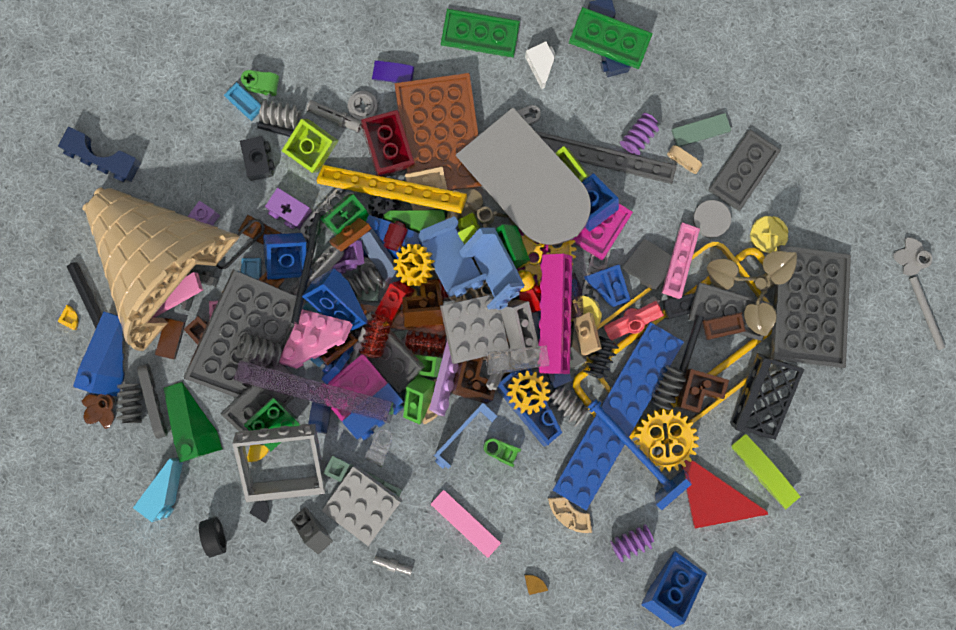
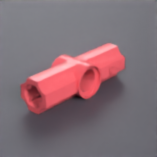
[604,301,664,341]

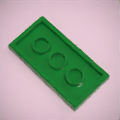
[569,7,653,69]
[441,9,520,58]

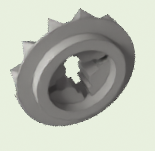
[348,91,378,120]

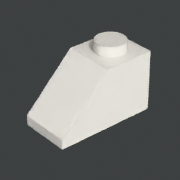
[525,42,555,89]

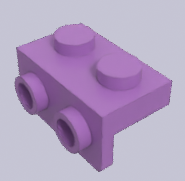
[329,241,364,274]

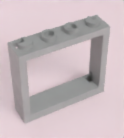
[233,424,326,502]

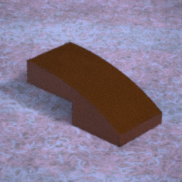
[238,214,282,245]

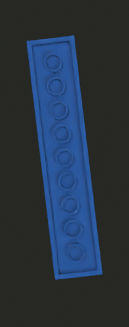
[552,322,684,511]

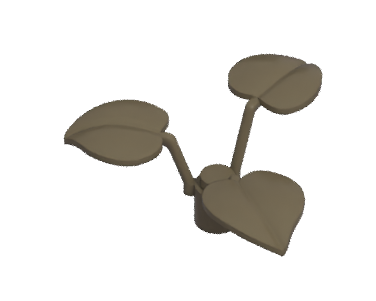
[451,188,518,270]
[707,251,797,336]

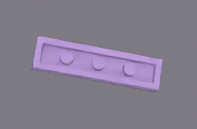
[429,341,458,416]

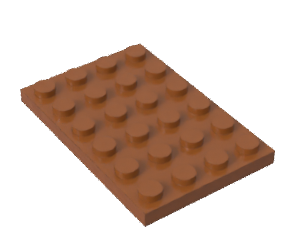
[394,73,482,191]

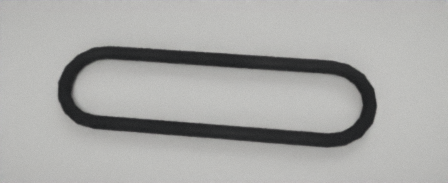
[216,219,265,269]

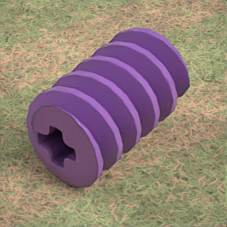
[619,113,659,155]
[610,524,654,562]

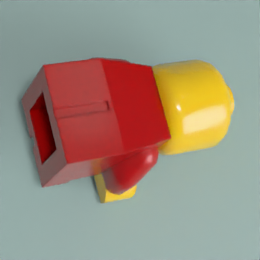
[518,270,541,312]

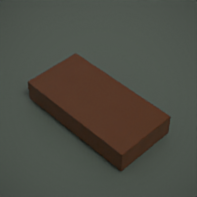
[703,312,746,340]
[155,318,185,360]

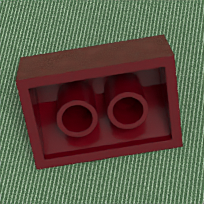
[361,110,414,177]

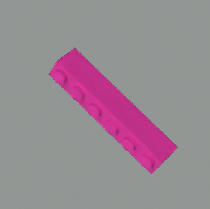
[538,253,572,374]

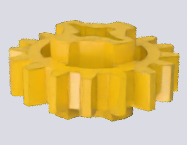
[393,244,435,286]
[507,371,550,415]

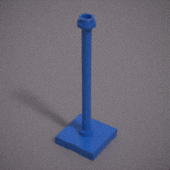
[587,399,692,510]

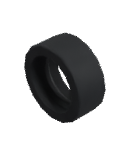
[199,517,227,558]

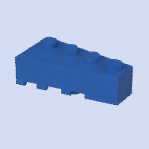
[496,363,562,447]

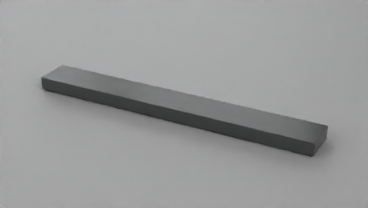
[535,131,677,184]

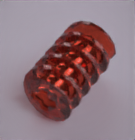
[359,314,393,358]
[405,330,446,357]

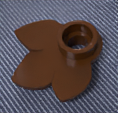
[81,394,115,429]

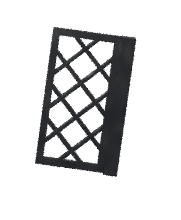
[730,353,804,440]

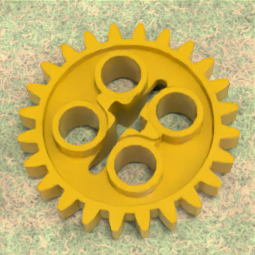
[519,233,577,281]
[634,408,699,472]

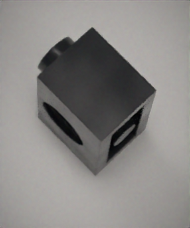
[240,136,275,181]

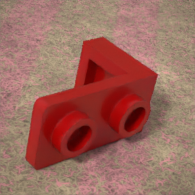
[375,280,415,325]

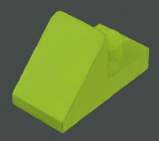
[457,212,481,244]

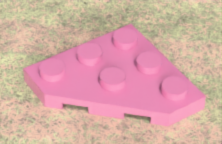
[279,309,353,369]

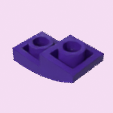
[372,60,414,83]

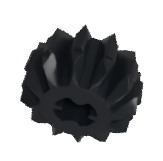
[368,196,401,221]

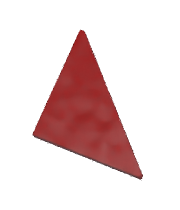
[681,460,768,529]

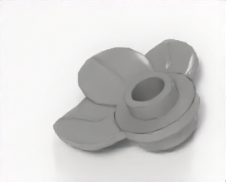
[893,238,932,276]

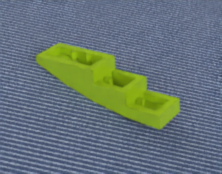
[731,434,801,510]

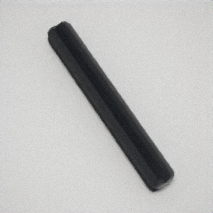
[67,262,102,329]

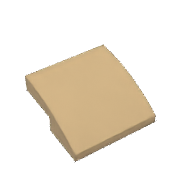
[405,166,447,210]

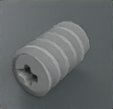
[259,99,301,129]
[546,385,589,427]

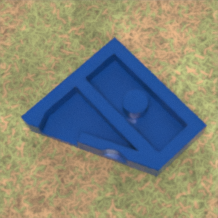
[584,264,631,307]
[321,345,354,384]

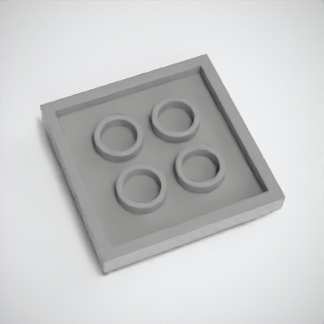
[440,294,509,364]
[322,464,402,546]

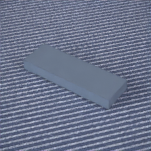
[358,229,402,285]

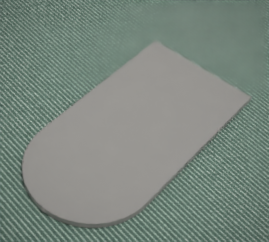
[456,108,591,245]

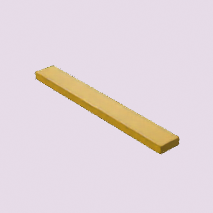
[316,165,467,213]

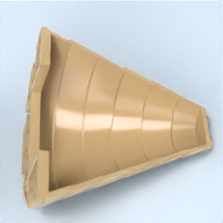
[82,187,239,351]

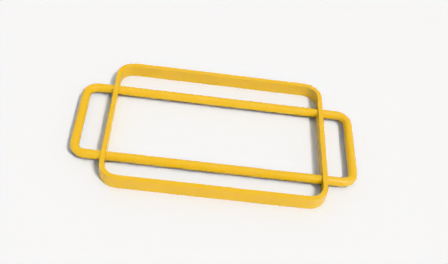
[573,242,772,444]

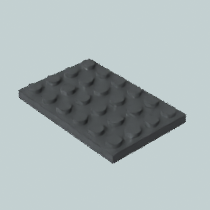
[771,245,851,368]
[183,269,306,398]

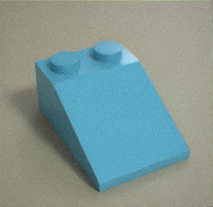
[133,457,183,522]

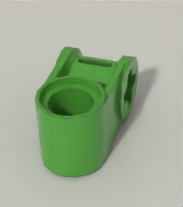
[241,70,279,96]
[483,438,521,468]

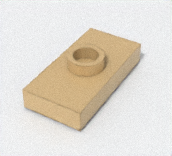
[573,312,602,356]

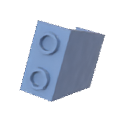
[418,216,487,298]
[459,228,525,310]
[434,403,497,469]

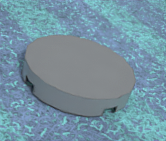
[693,200,731,238]

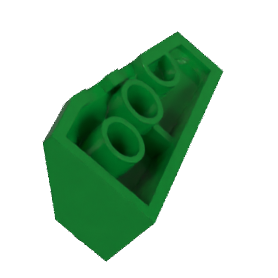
[163,382,223,462]

